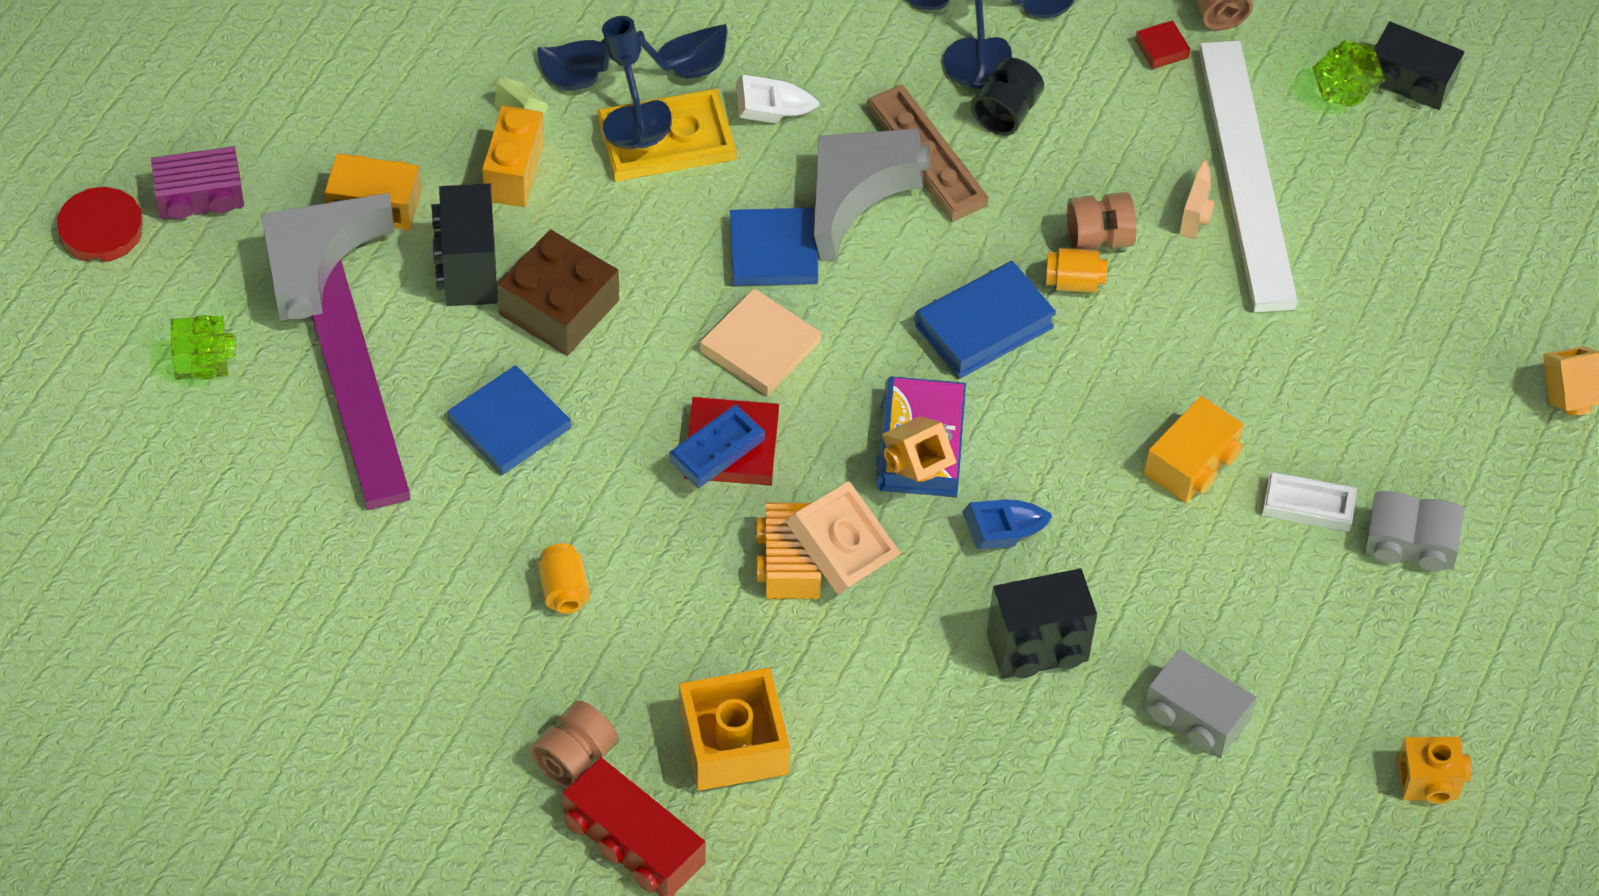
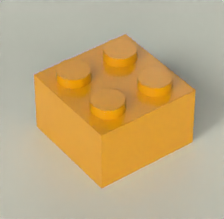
[679,667,790,791]

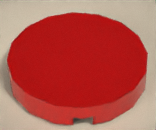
[57,186,143,262]

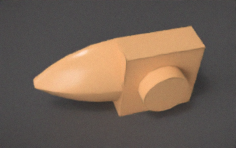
[1179,159,1215,239]

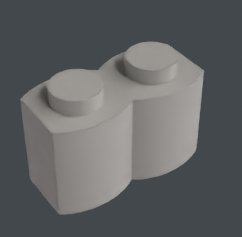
[1365,491,1464,571]

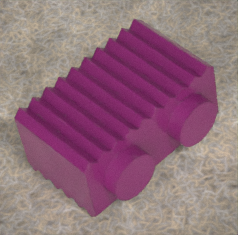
[151,146,244,220]

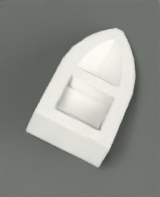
[736,74,820,124]

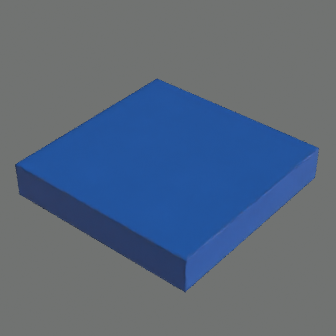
[730,208,819,286]
[447,365,571,475]

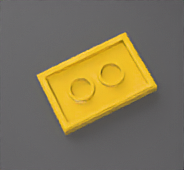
[597,88,737,182]

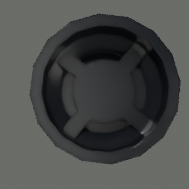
[971,57,1045,136]

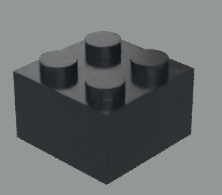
[431,183,498,306]
[986,568,1097,679]

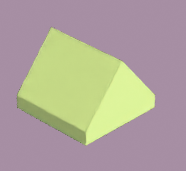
[494,77,548,113]

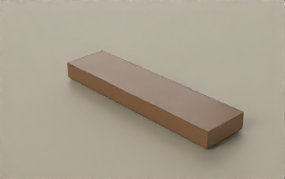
[867,84,989,222]

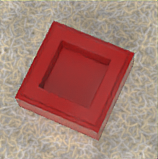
[1135,20,1190,69]

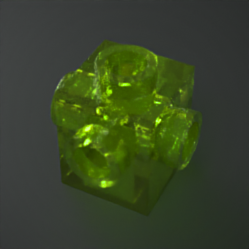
[1312,40,1385,107]
[170,315,236,380]

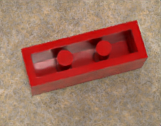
[562,757,706,896]

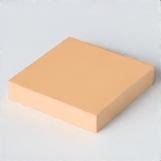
[700,288,821,397]
[785,481,901,595]

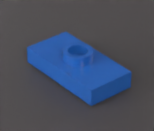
[669,404,765,489]

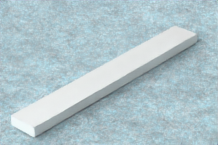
[1199,41,1298,312]

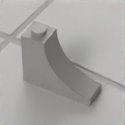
[814,129,931,261]
[261,193,394,321]

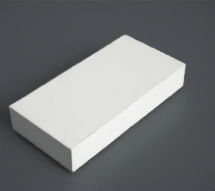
[1262,471,1357,532]

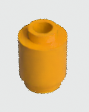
[1046,248,1107,293]
[538,543,590,614]

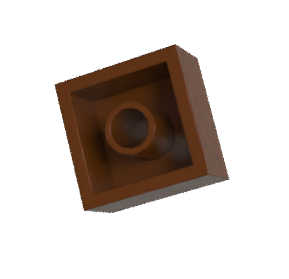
[497,229,619,356]

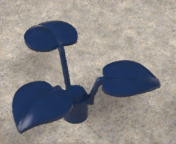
[906,0,1075,89]
[537,16,728,150]

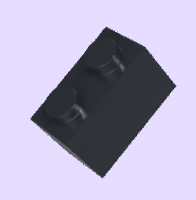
[1364,21,1465,110]

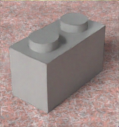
[1144,649,1257,758]

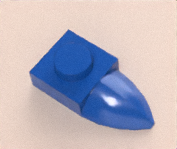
[962,499,1052,550]

